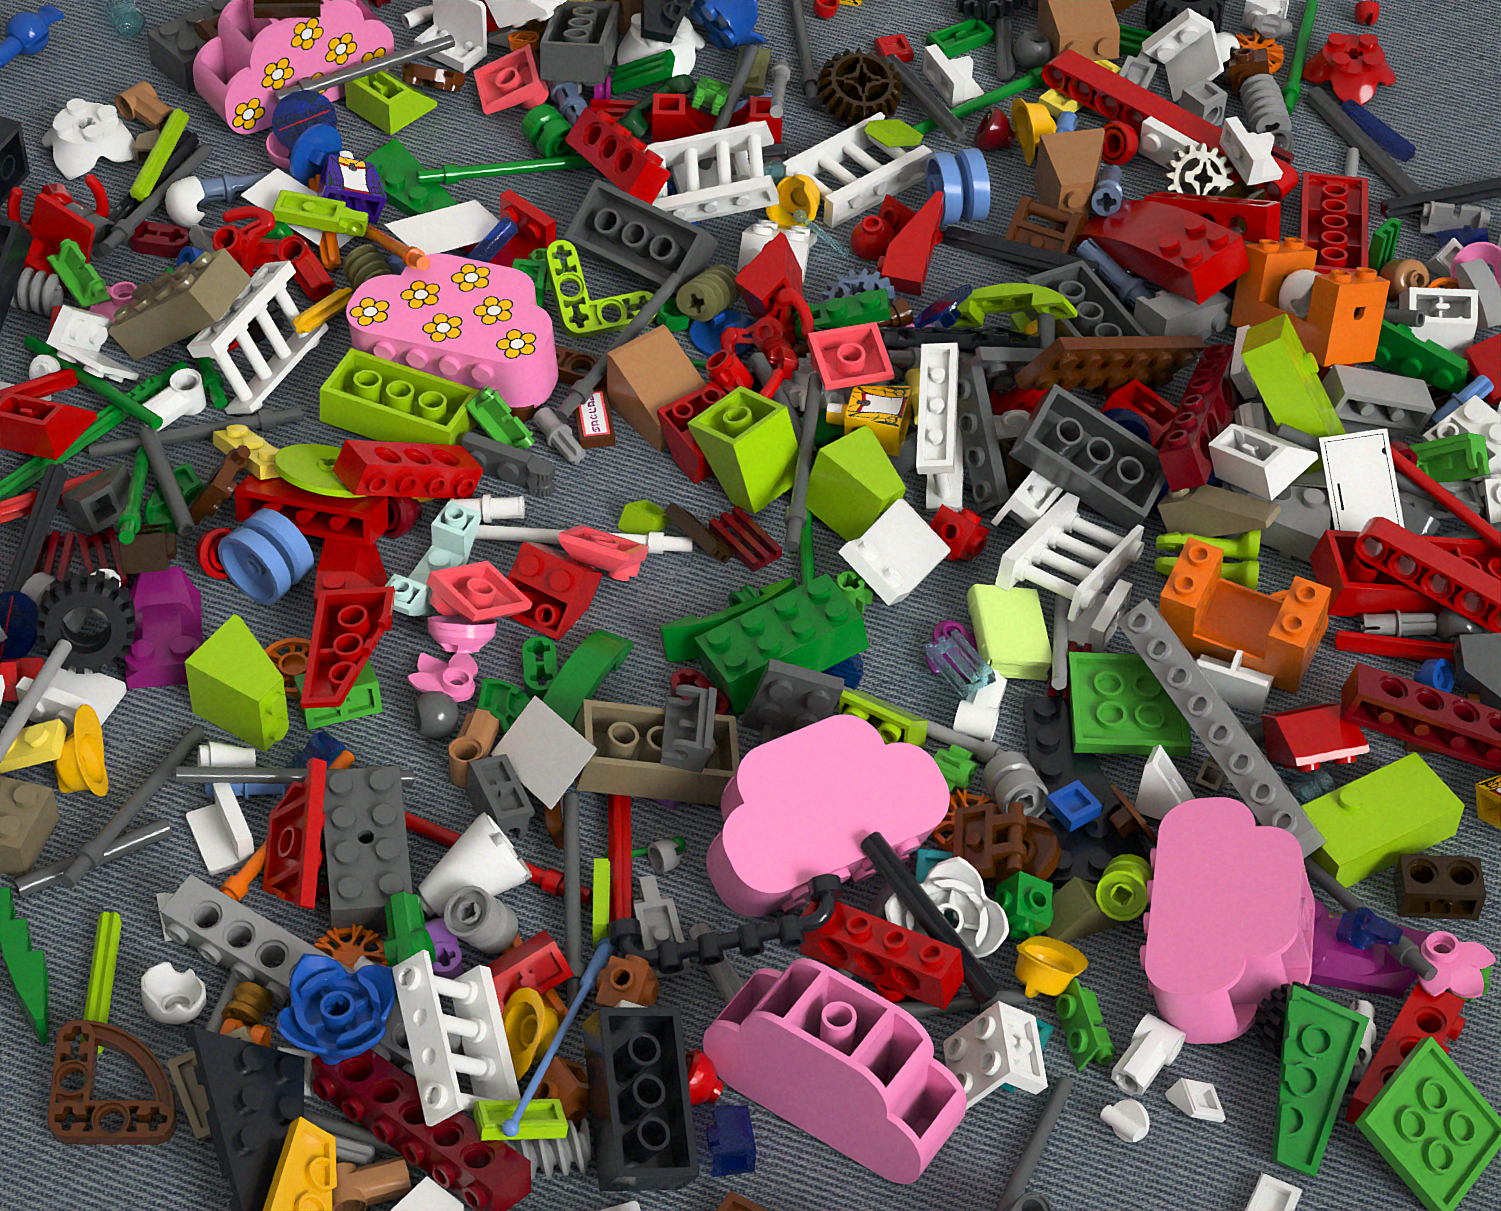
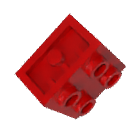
[463,189,556,268]
[22,192,95,293]

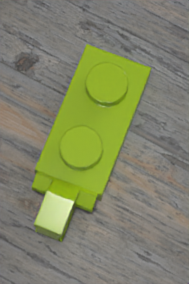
[272,189,368,237]

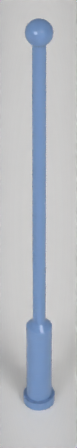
[502,938,618,1137]

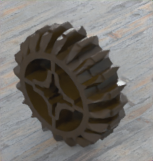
[817,47,903,128]

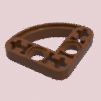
[48,1020,177,1145]

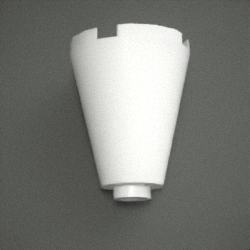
[418,812,533,918]

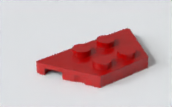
[262,757,327,910]

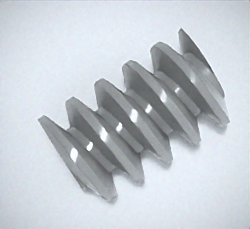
[1240,74,1292,134]
[10,267,64,317]
[501,1118,591,1181]

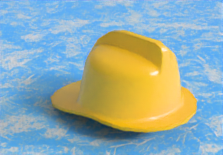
[1011,97,1057,166]
[53,704,109,797]
[1014,936,1089,998]
[502,987,559,1082]

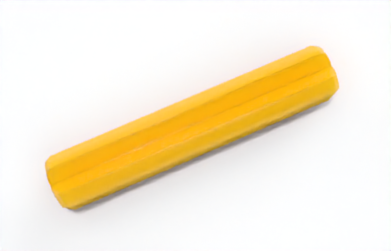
[292,287,353,335]

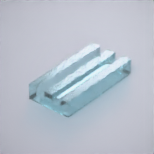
[924,629,996,698]

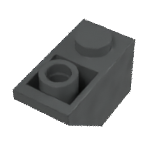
[60,462,131,534]
[1452,633,1501,711]

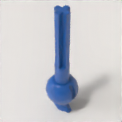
[0,5,65,69]

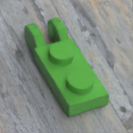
[692,75,731,116]

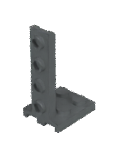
[957,346,1045,514]
[742,658,845,746]

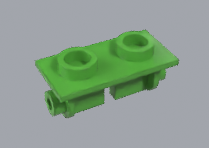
[46,239,111,308]
[465,385,535,450]
[1054,978,1115,1071]

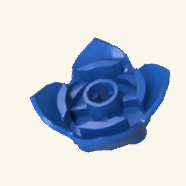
[689,0,767,49]
[277,953,397,1065]

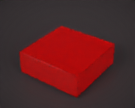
[874,34,914,63]

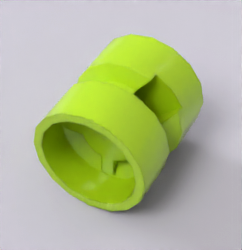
[1096,854,1154,921]

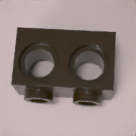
[119,523,177,575]
[1393,854,1486,920]

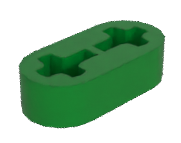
[522,636,558,701]

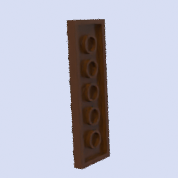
[1014,336,1206,391]

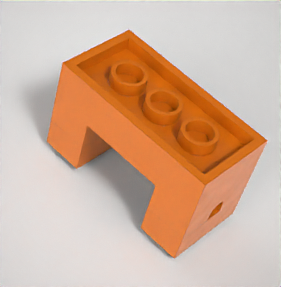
[1230,237,1390,367]
[1159,537,1332,695]

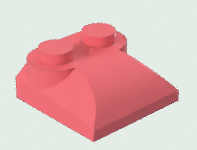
[473,44,549,115]
[807,322,895,391]
[558,525,649,581]
[426,561,532,624]

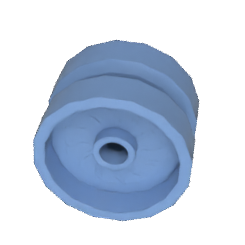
[926,148,990,225]
[218,508,314,605]

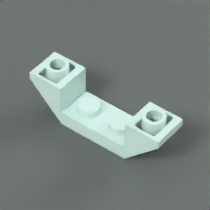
[385,501,481,616]

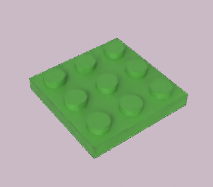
[1067,652,1192,756]
[1355,1036,1501,1211]

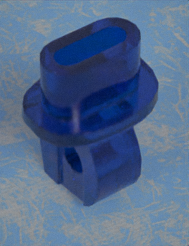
[1437,225,1489,249]
[284,731,346,768]
[1336,907,1403,950]

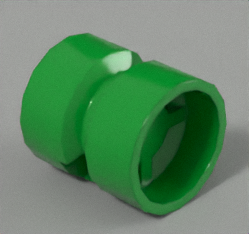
[521,104,577,158]

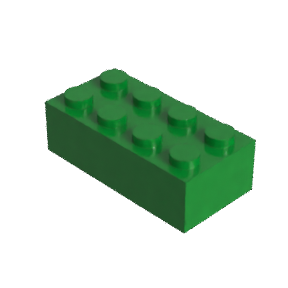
[694,573,869,714]

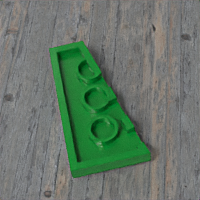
[361,138,458,217]
[1369,319,1468,394]
[1271,985,1370,1178]

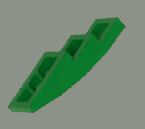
[0,887,49,1043]

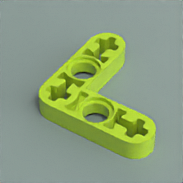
[545,240,658,338]

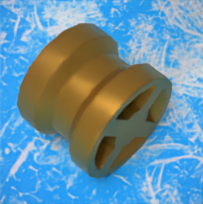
[221,981,274,1027]

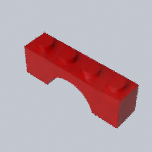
[652,93,782,143]

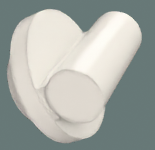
[29,355,61,380]
[1100,1099,1150,1143]

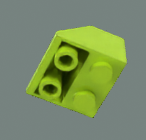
[345,70,437,135]
[838,690,928,749]

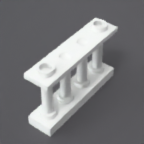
[781,112,932,228]
[645,120,779,223]
[186,261,329,415]
[916,343,964,512]
[995,492,1144,622]
[392,950,521,1127]

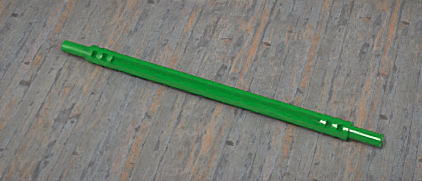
[0,360,188,501]

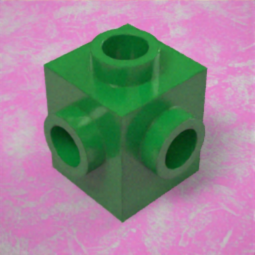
[994,871,1054,941]

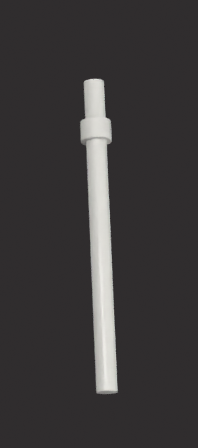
[475,525,693,554]

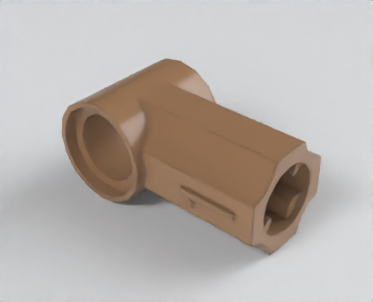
[115,81,174,133]
[448,708,500,788]
[332,1156,412,1211]

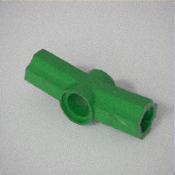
[383,891,436,1004]

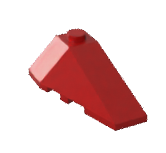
[313,538,394,631]
[300,586,395,709]

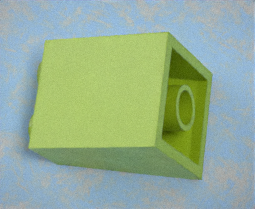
[687,386,799,514]
[805,425,906,542]
[185,614,289,752]

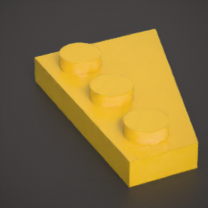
[263,1117,337,1211]

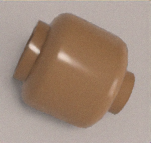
[1379,258,1430,302]

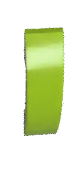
[938,283,1078,327]

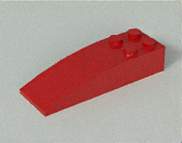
[1297,171,1368,274]
[1075,200,1251,305]
[1309,530,1501,618]

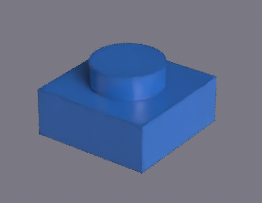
[1045,780,1103,832]

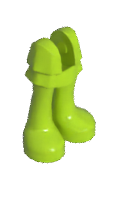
[1154,530,1261,591]

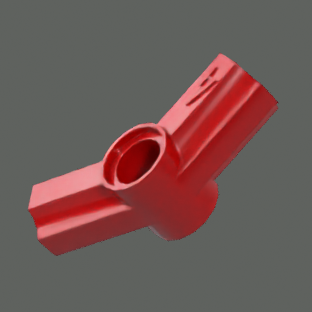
[253,235,336,302]

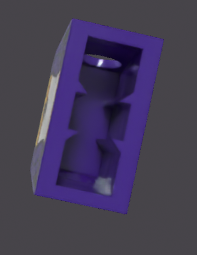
[317,151,387,223]

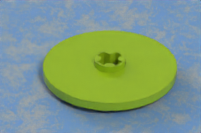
[274,444,365,498]

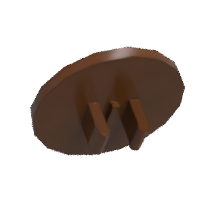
[1108,782,1158,848]

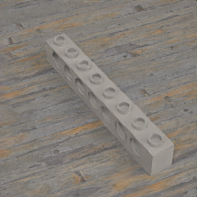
[1116,598,1327,858]
[160,874,464,1080]

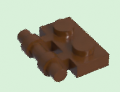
[189,445,251,525]
[953,802,1027,879]

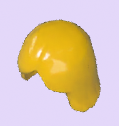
[766,174,820,230]

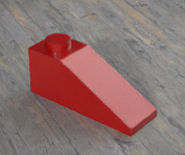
[877,191,944,296]

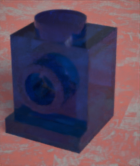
[706,1105,756,1177]

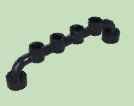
[608,874,843,974]

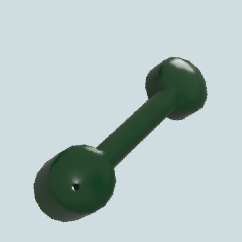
[617,74,696,139]

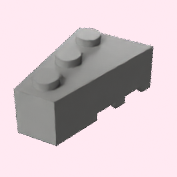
[1133,290,1232,341]
[1322,364,1436,436]
[1221,481,1331,569]

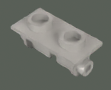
[1420,201,1490,241]

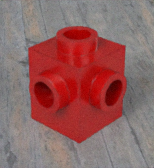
[929,504,990,562]

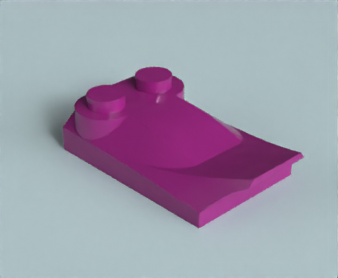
[124,566,203,689]
[1309,900,1431,998]

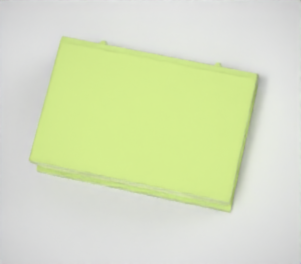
[967,584,1052,681]

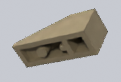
[1157,484,1281,537]

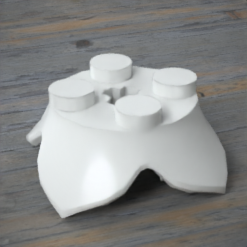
[617,13,705,77]
[42,98,135,181]
[885,857,1009,958]

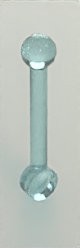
[794,209,850,258]

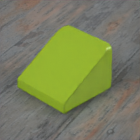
[618,499,672,535]

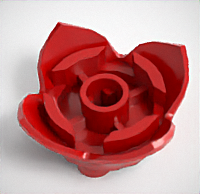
[1301,33,1396,110]

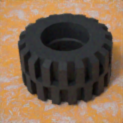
[1144,0,1226,33]
[36,569,136,674]

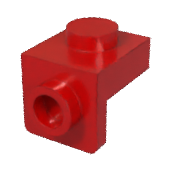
[0,656,44,702]

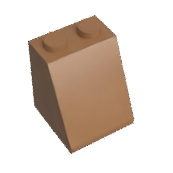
[1037,0,1120,61]
[1034,128,1105,233]
[607,324,706,452]

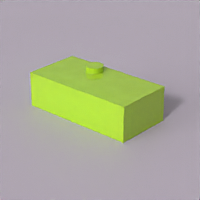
[1241,313,1346,475]
[320,348,480,445]
[1302,752,1465,888]

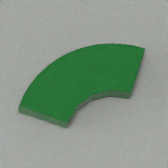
[145,462,204,533]
[477,678,531,734]

